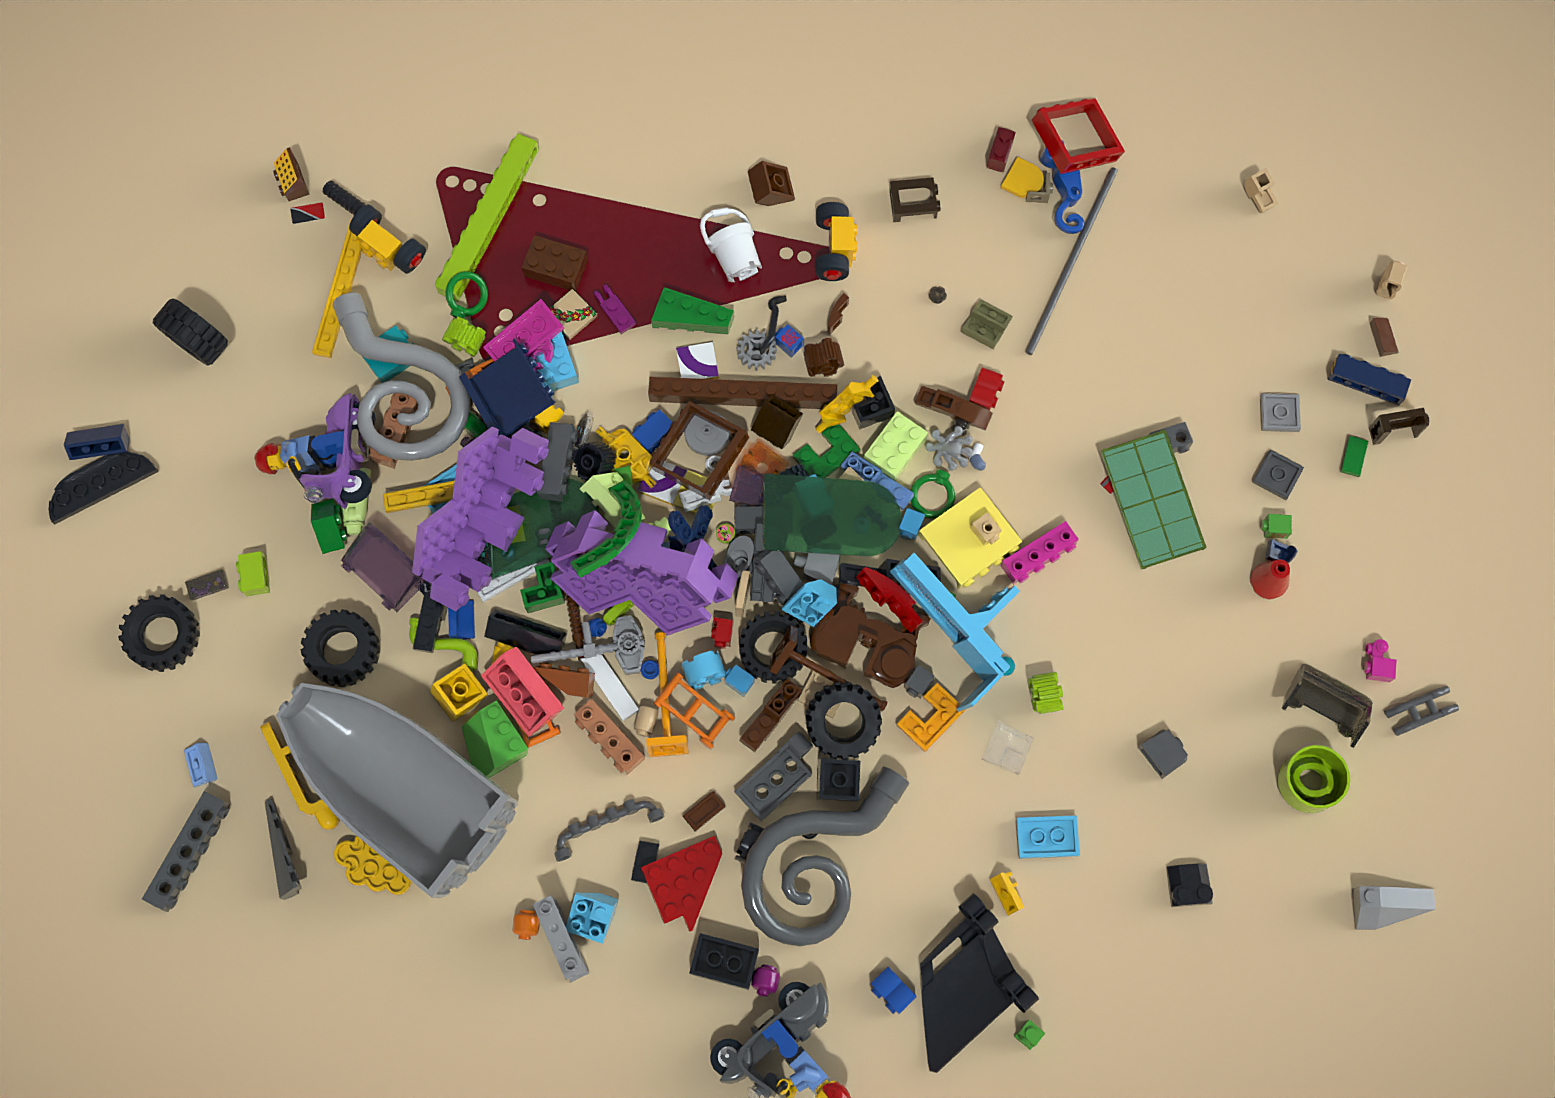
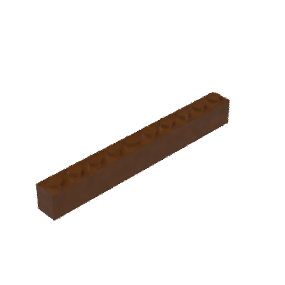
[648,377,838,409]

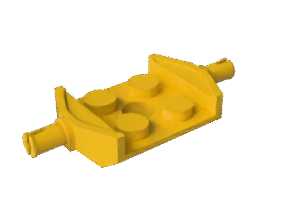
[816,375,878,433]
[596,427,656,488]

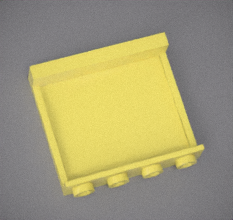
[918,487,1022,589]

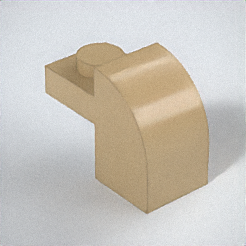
[1245,168,1279,213]

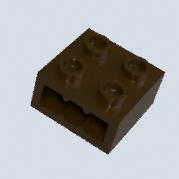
[751,394,803,449]

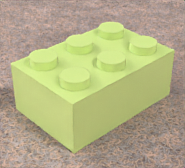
[864,412,928,481]

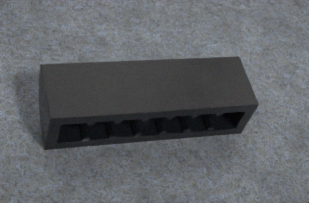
[484,609,567,655]

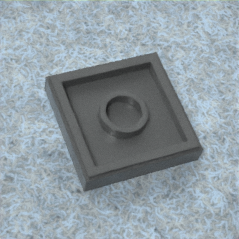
[1252,449,1304,500]

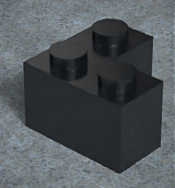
[852,376,895,430]

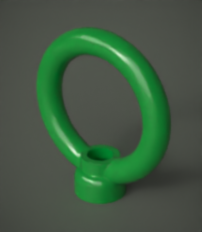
[445,271,488,319]
[910,469,955,518]

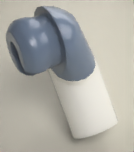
[969,443,986,471]

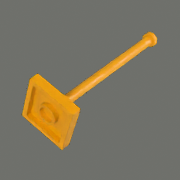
[646,632,689,757]

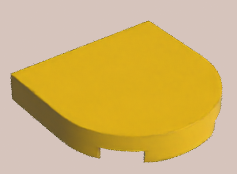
[1001,157,1044,198]

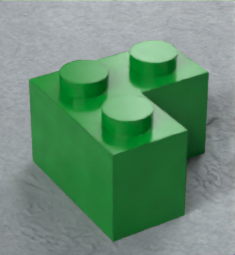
[311,498,348,554]
[520,562,565,613]

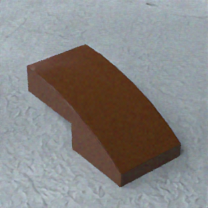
[827,293,849,335]

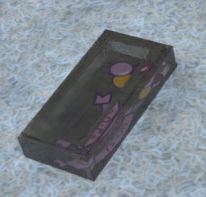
[185,569,229,601]

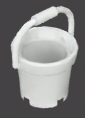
[700,207,762,282]

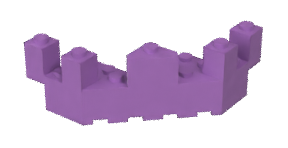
[412,427,549,611]
[545,510,739,636]

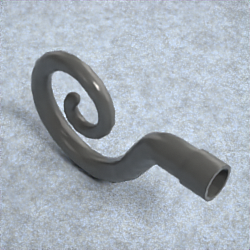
[741,766,909,947]

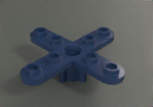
[668,505,717,571]

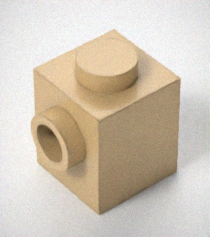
[970,512,1002,546]

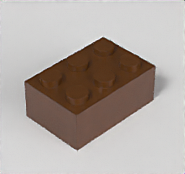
[522,235,588,292]

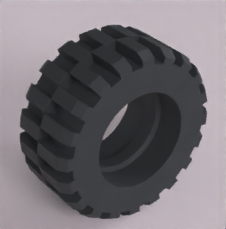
[153,298,228,366]
[300,609,380,687]
[805,681,882,760]

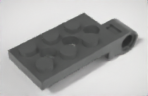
[734,731,813,822]

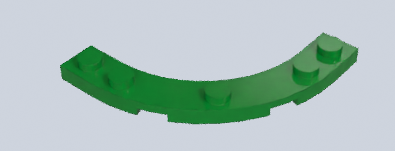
[570,480,642,578]

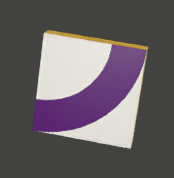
[676,342,719,379]
[638,462,687,506]

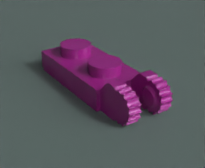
[593,284,636,334]

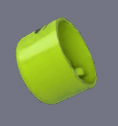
[1278,745,1350,813]

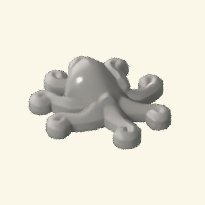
[926,426,973,471]

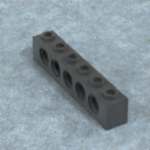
[142,791,230,912]

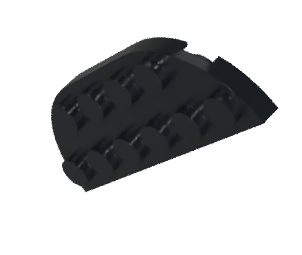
[48,451,159,525]

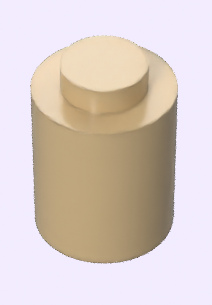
[634,706,659,737]

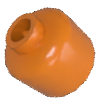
[512,910,540,940]

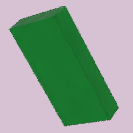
[1340,436,1368,477]

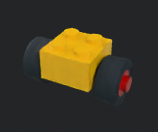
[816,202,858,281]
[349,204,426,274]

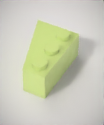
[579,472,646,528]

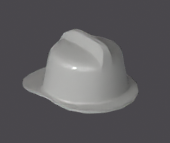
[723,536,754,579]

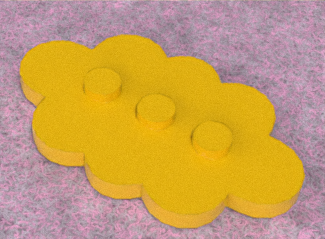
[334,836,413,895]

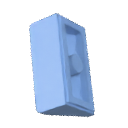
[184,743,217,787]

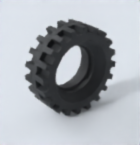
[118,594,200,672]

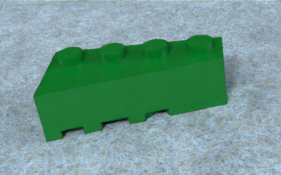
[651,287,734,334]

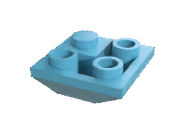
[782,579,837,627]
[566,892,619,944]

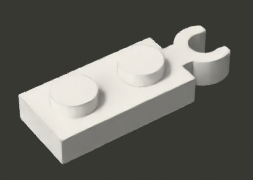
[679,480,733,512]

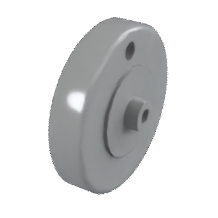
[684,411,730,456]

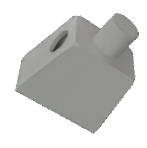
[794,548,841,585]

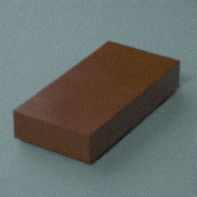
[682,791,726,832]

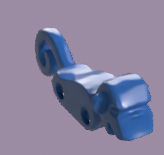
[1040,140,1084,234]

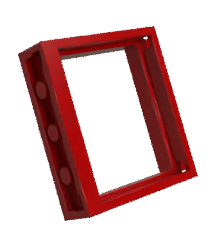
[1031,98,1125,174]

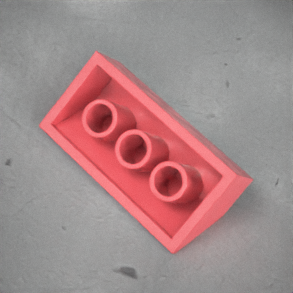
[481,647,564,737]

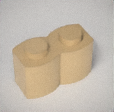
[1376,261,1408,300]

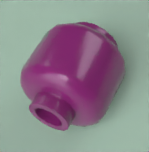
[751,964,780,997]

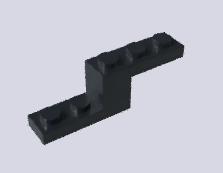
[839,559,941,587]
[413,589,448,653]

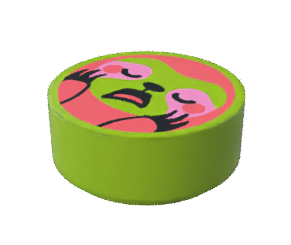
[716,524,735,544]

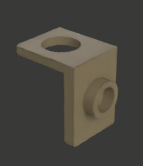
[1026,173,1053,203]

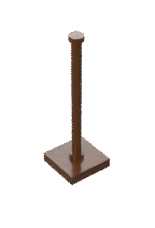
[770,625,888,712]

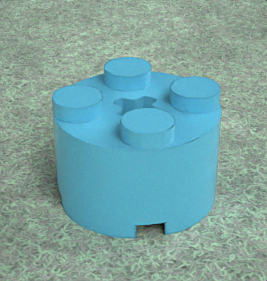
[681,651,726,691]

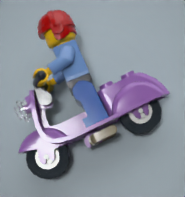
[254,393,376,509]

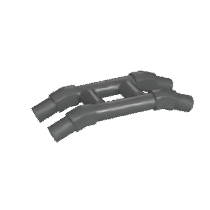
[1384,686,1459,736]

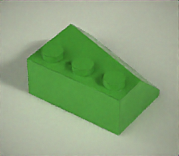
[462,700,529,778]

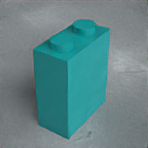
[362,325,414,383]

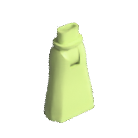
[334,468,371,535]

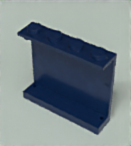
[459,338,556,436]

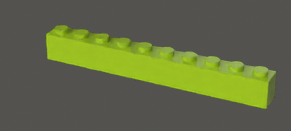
[435,133,539,302]

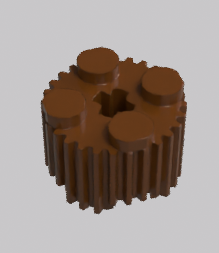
[803,338,845,377]

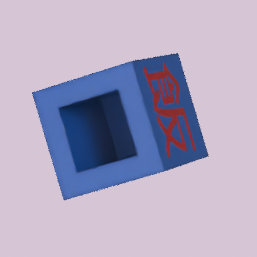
[775,324,804,358]

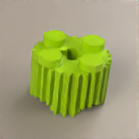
[442,317,486,357]
[1028,672,1063,714]

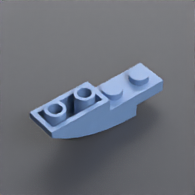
[841,452,914,510]

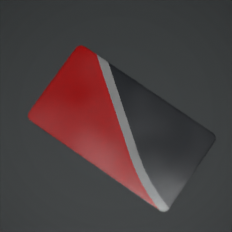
[290,202,325,224]

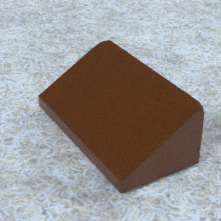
[1370,318,1399,357]

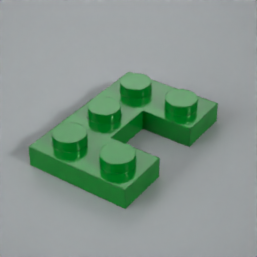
[793,424,860,481]

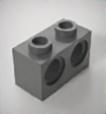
[1149,422,1193,454]

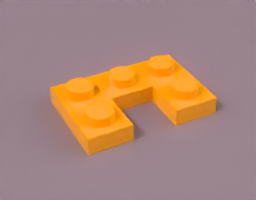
[896,683,966,752]

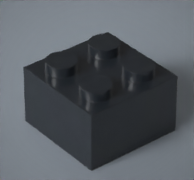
[817,758,861,802]

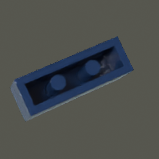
[64,424,129,460]

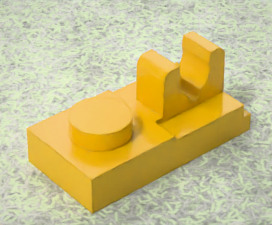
[989,872,1025,916]

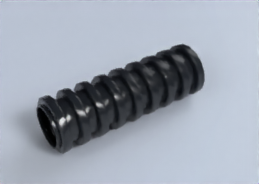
[322,180,365,215]

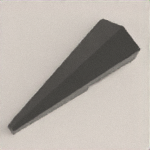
[265,799,302,900]

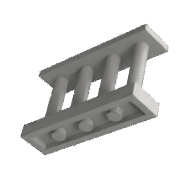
[533,895,589,982]

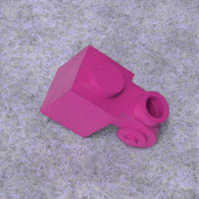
[1364,639,1397,683]

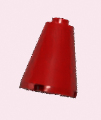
[1250,560,1290,600]

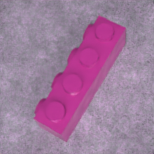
[1001,521,1079,585]

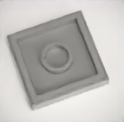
[1260,393,1301,432]

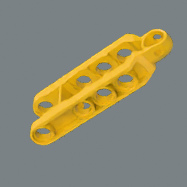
[260,721,340,830]

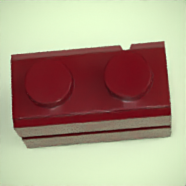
[987,127,1016,172]

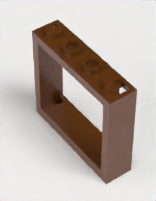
[649,401,750,501]

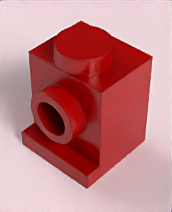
[711,617,734,649]

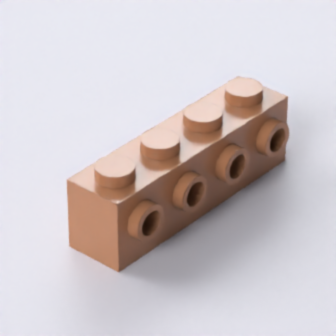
[369,393,418,469]
[574,699,645,775]

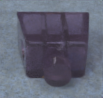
[729,465,778,505]

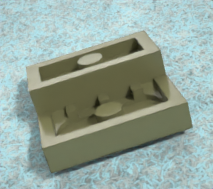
[961,299,1013,350]

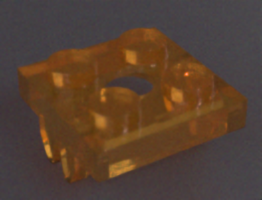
[736,441,789,493]

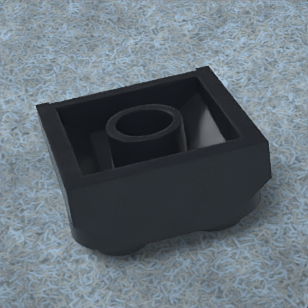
[1166,863,1213,907]

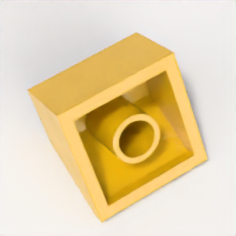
[430,663,488,722]

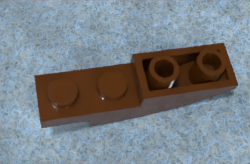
[914,386,993,431]
[739,678,803,752]

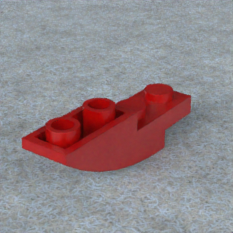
[856,567,923,633]

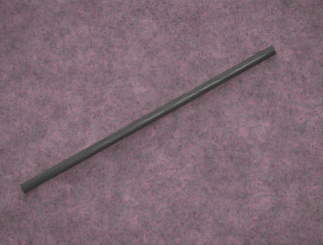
[1026,167,1118,355]

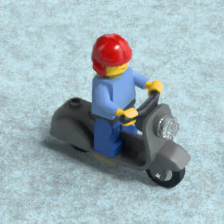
[710,982,851,1098]

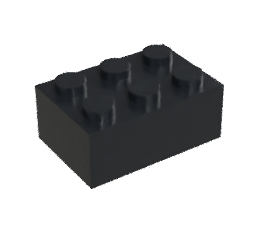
[689,933,759,990]

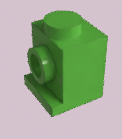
[1014,1020,1045,1050]

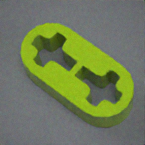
[603,600,634,626]

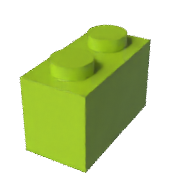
[236,551,270,596]

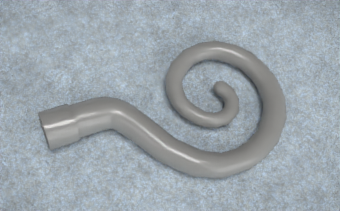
[333,293,470,461]

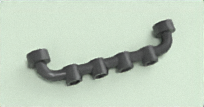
[554,799,665,862]

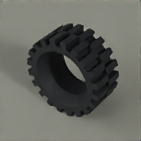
[739,611,808,684]

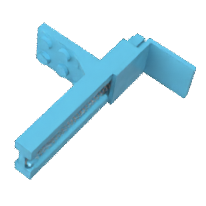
[890,553,1020,712]

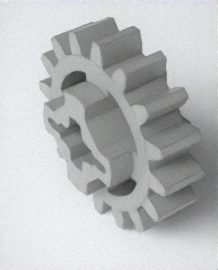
[737,330,777,371]

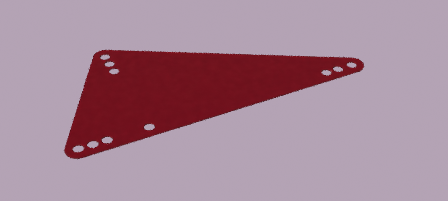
[436,166,829,361]

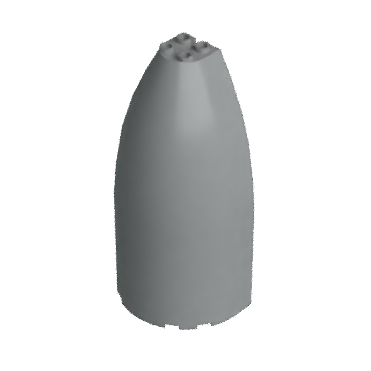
[276,683,518,898]

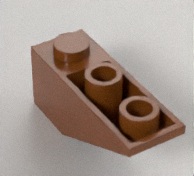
[533,663,595,698]

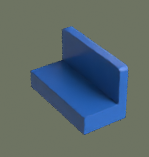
[448,600,475,639]

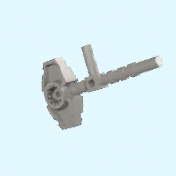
[531,615,645,675]

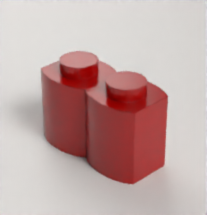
[969,367,1005,411]

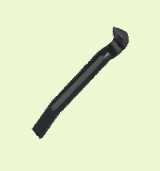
[760,295,787,355]

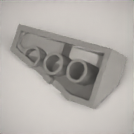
[1352,886,1436,930]

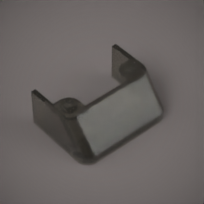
[1282,664,1373,748]

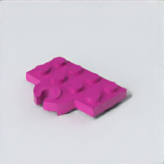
[484,299,565,370]

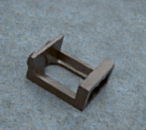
[889,177,941,222]
[1368,408,1429,445]

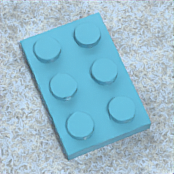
[1016,816,1080,859]

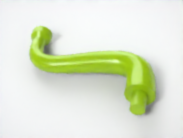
[409,618,478,672]

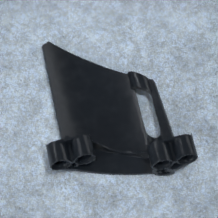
[920,893,1039,1073]

